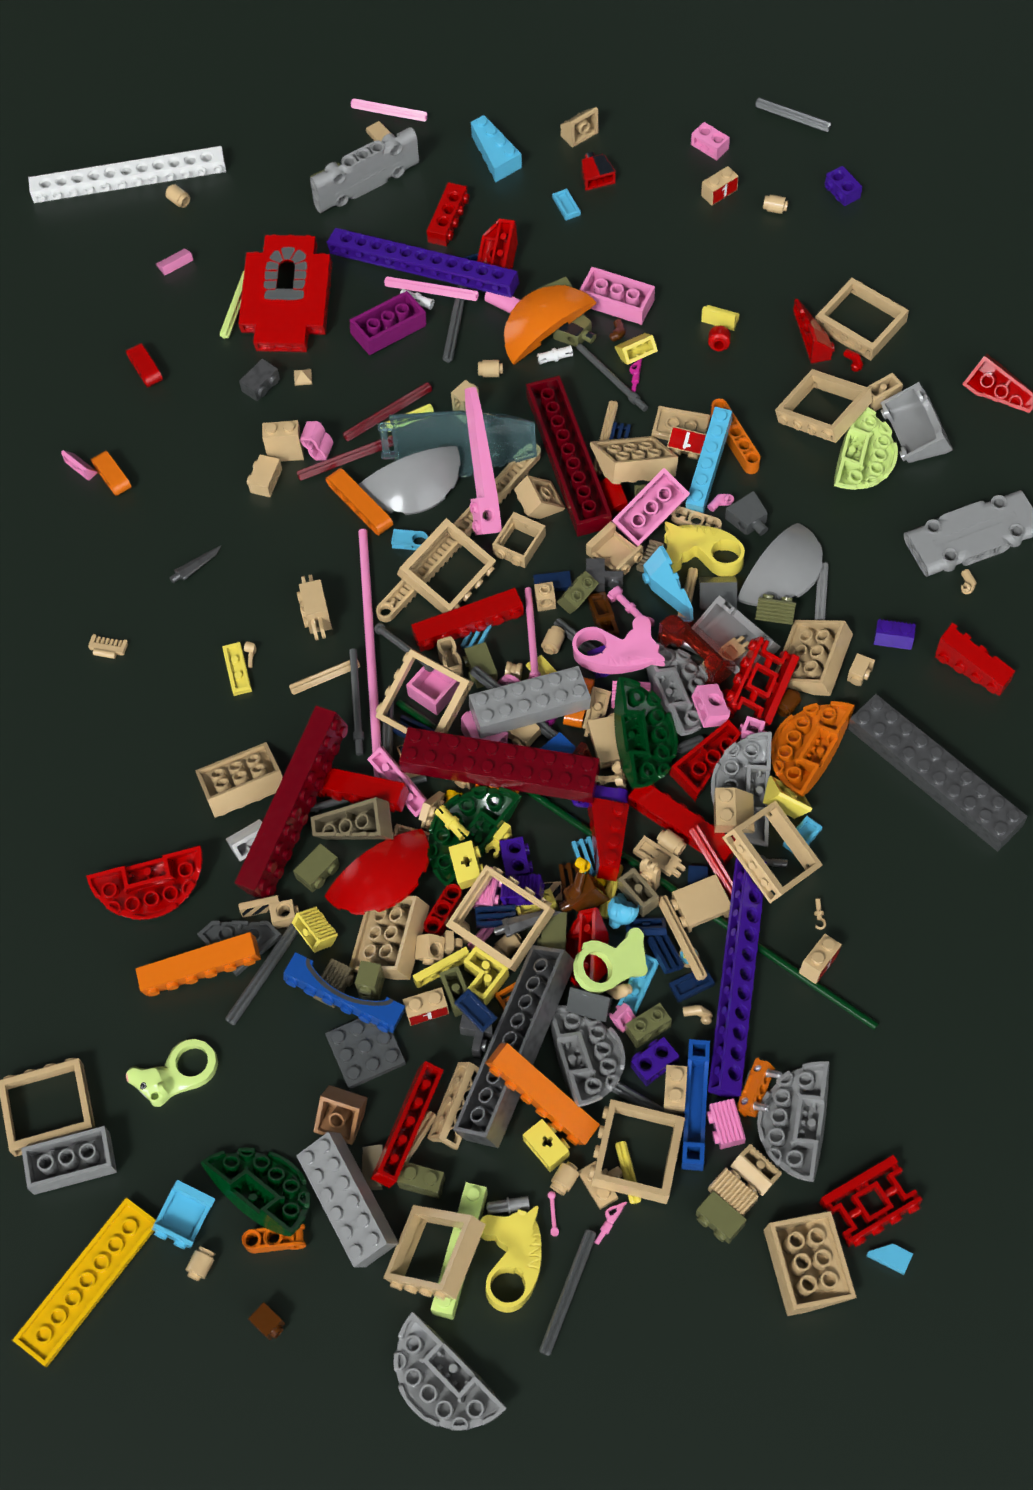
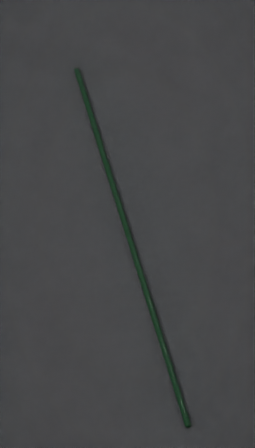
[396,699,879,1030]

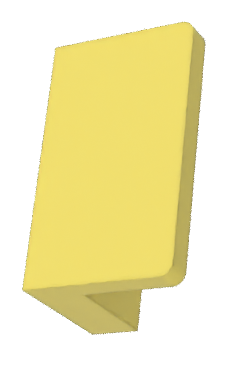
[701,305,740,331]

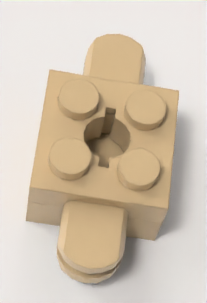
[297,574,332,641]

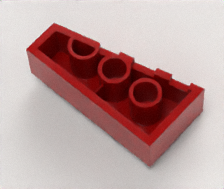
[935,622,1015,696]
[669,719,742,802]

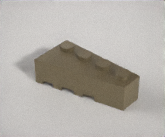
[311,797,394,840]

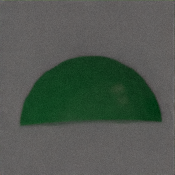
[614,677,678,789]
[427,786,522,886]
[201,1148,310,1236]

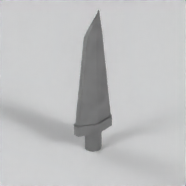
[169,546,221,583]
[494,910,561,938]

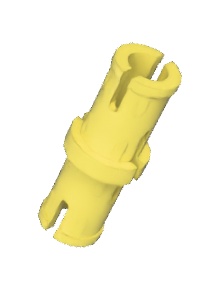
[435,805,470,841]

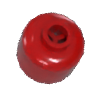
[708,325,731,352]

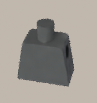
[725,491,768,536]

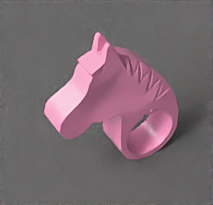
[572,616,665,674]

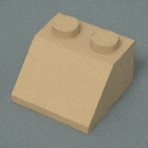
[561,107,598,148]
[514,475,565,519]
[714,788,755,833]

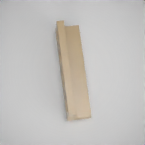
[427,1062,479,1150]

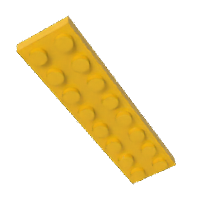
[12,1198,156,1368]

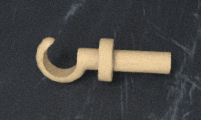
[814,899,826,930]

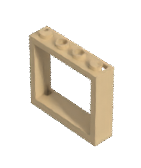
[815,278,909,361]
[775,369,873,443]
[397,518,496,613]
[375,649,474,734]
[722,800,823,903]
[445,865,555,972]
[0,1058,96,1157]
[589,1100,685,1204]
[383,1205,486,1300]

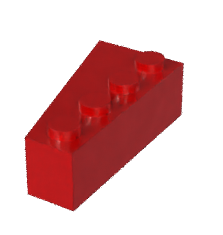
[588,798,629,882]

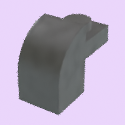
[586,558,623,593]
[459,1013,493,1058]

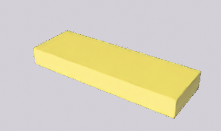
[222,642,252,696]
[413,947,469,988]

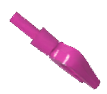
[629,358,642,392]

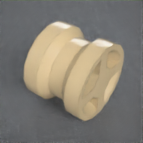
[505,661,523,681]

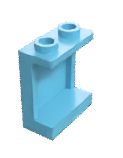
[151,1180,215,1250]

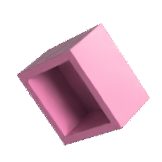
[406,666,460,715]

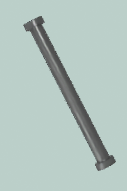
[374,623,434,672]

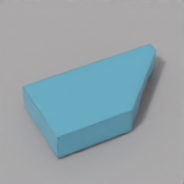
[867,1244,913,1275]

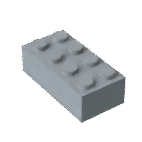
[21,1126,117,1195]

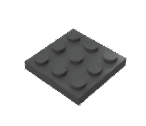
[325,1019,406,1090]

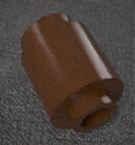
[776,689,801,717]

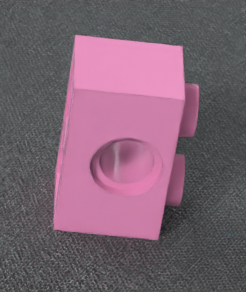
[691,684,730,728]

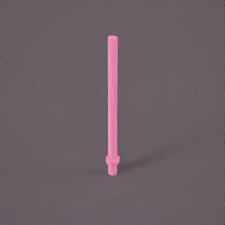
[524,587,541,679]

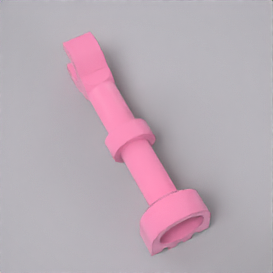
[607,586,655,627]

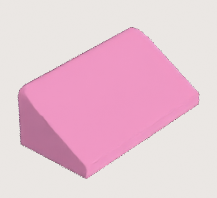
[156,249,193,275]
[61,450,98,480]

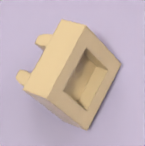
[442,930,463,957]

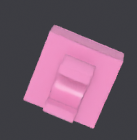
[608,1003,636,1033]

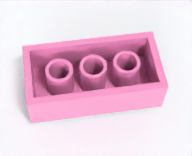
[580,267,655,325]
[612,468,690,547]

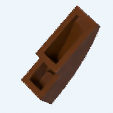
[587,591,620,646]

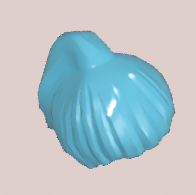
[607,893,639,929]

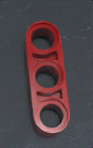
[126,343,163,388]
[424,884,463,936]

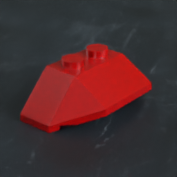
[477,219,518,269]
[566,907,609,988]

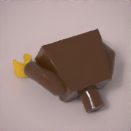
[559,857,610,913]

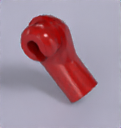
[843,349,863,372]

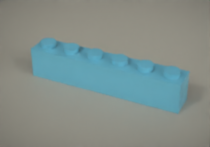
[685,407,732,513]

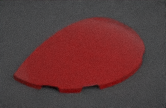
[325,828,430,915]
[86,846,202,920]

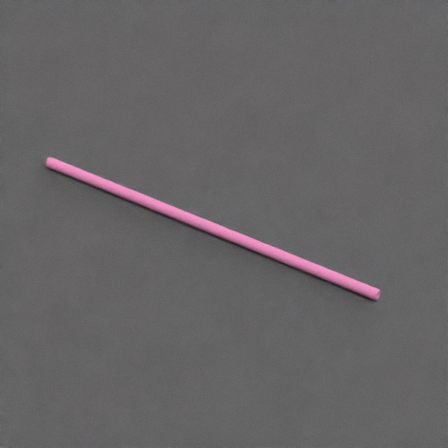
[358,529,382,778]

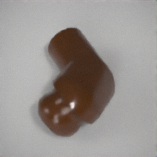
[609,319,625,342]

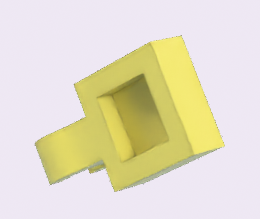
[485,822,512,859]

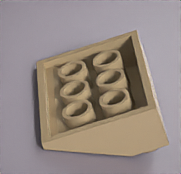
[590,436,678,484]
[775,620,853,696]
[195,742,283,818]
[349,896,430,980]
[764,1211,856,1316]

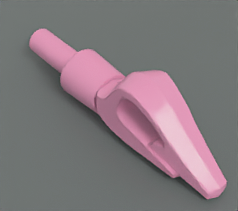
[594,1202,627,1245]

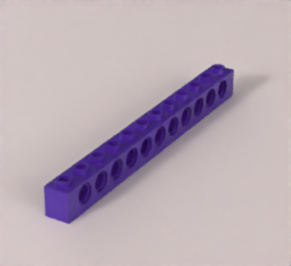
[327,228,519,298]
[708,858,767,1099]

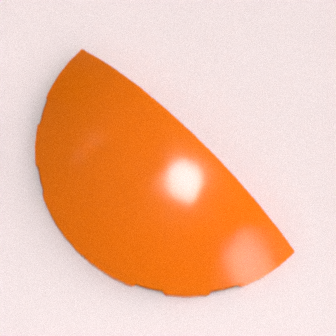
[504,285,597,365]
[771,701,855,797]

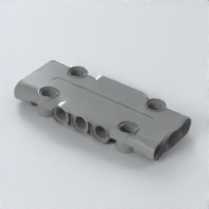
[310,127,419,213]
[904,490,1033,577]

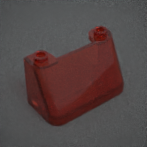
[659,615,735,685]

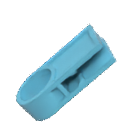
[391,529,428,550]

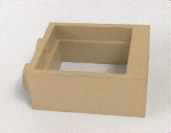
[492,512,546,568]

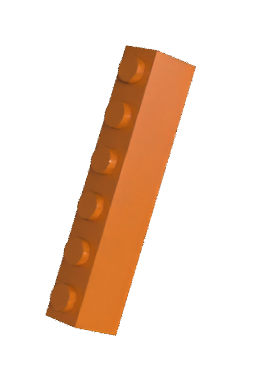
[135,932,261,997]
[485,1043,600,1145]

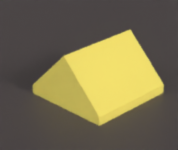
[763,775,813,819]

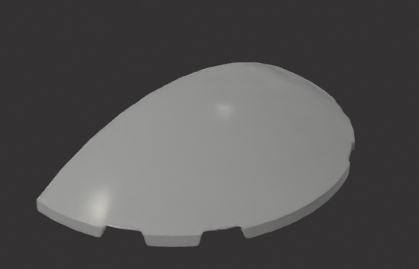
[358,446,461,515]
[737,523,823,606]
[646,642,714,736]
[711,732,772,847]
[550,1005,625,1107]
[757,1061,829,1182]
[394,1312,507,1430]

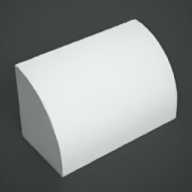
[226,819,262,861]

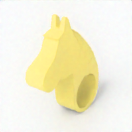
[664,522,745,576]
[480,1206,541,1313]

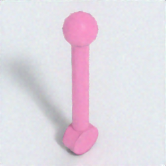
[548,1191,559,1237]

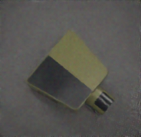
[553,314,596,347]

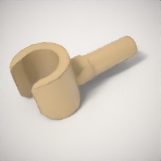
[244,641,257,668]

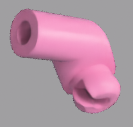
[707,494,734,512]

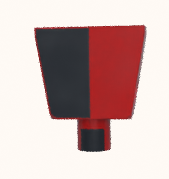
[582,152,615,191]

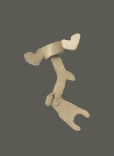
[597,761,628,791]

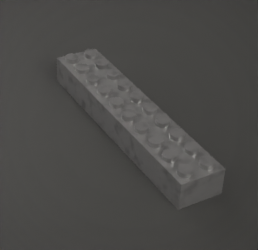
[848,694,1027,852]
[453,945,574,1148]

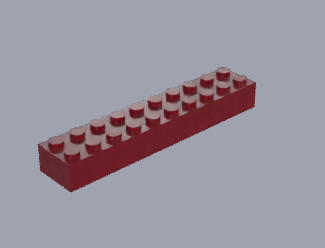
[526,375,612,537]
[235,706,348,899]
[399,727,600,803]

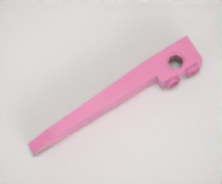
[465,387,502,535]

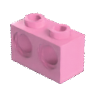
[691,122,730,161]

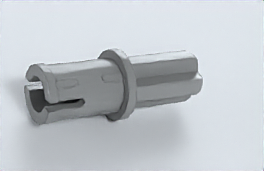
[486,1196,530,1214]

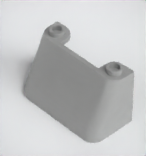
[880,382,953,463]
[690,595,781,674]

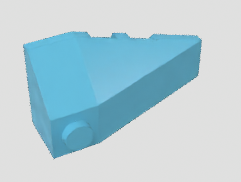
[642,545,694,621]

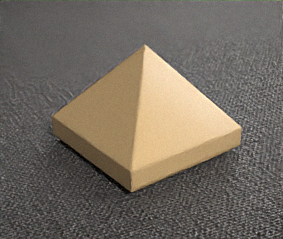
[294,369,312,386]

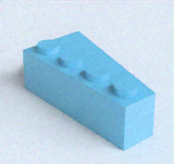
[471,115,522,183]

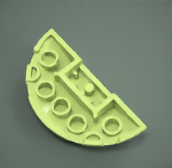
[834,407,898,490]

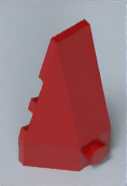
[793,299,835,364]
[962,354,1033,413]

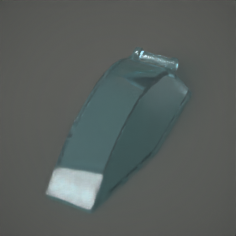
[377,410,537,477]

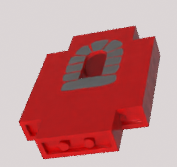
[238,234,332,352]

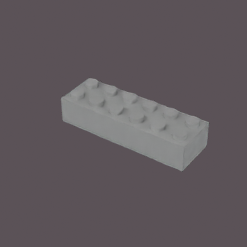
[469,666,591,738]
[296,1132,399,1267]

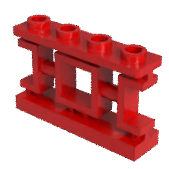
[725,636,800,726]
[819,1155,923,1247]

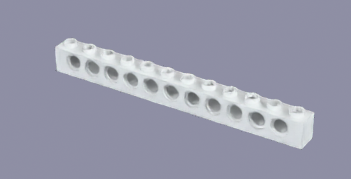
[28,146,226,203]

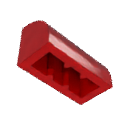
[600,478,628,517]

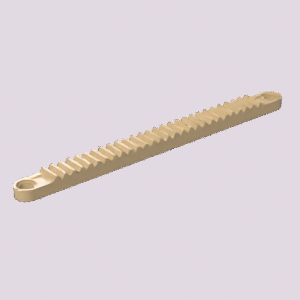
[376,443,541,622]

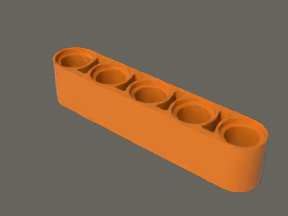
[711,399,760,474]
[325,468,393,536]

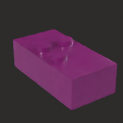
[350,291,426,355]

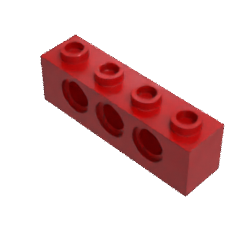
[427,182,469,247]

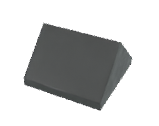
[699,576,737,610]
[566,987,614,1022]

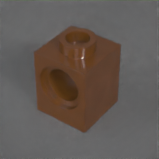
[248,1302,285,1341]

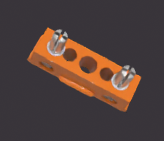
[736,1058,782,1117]

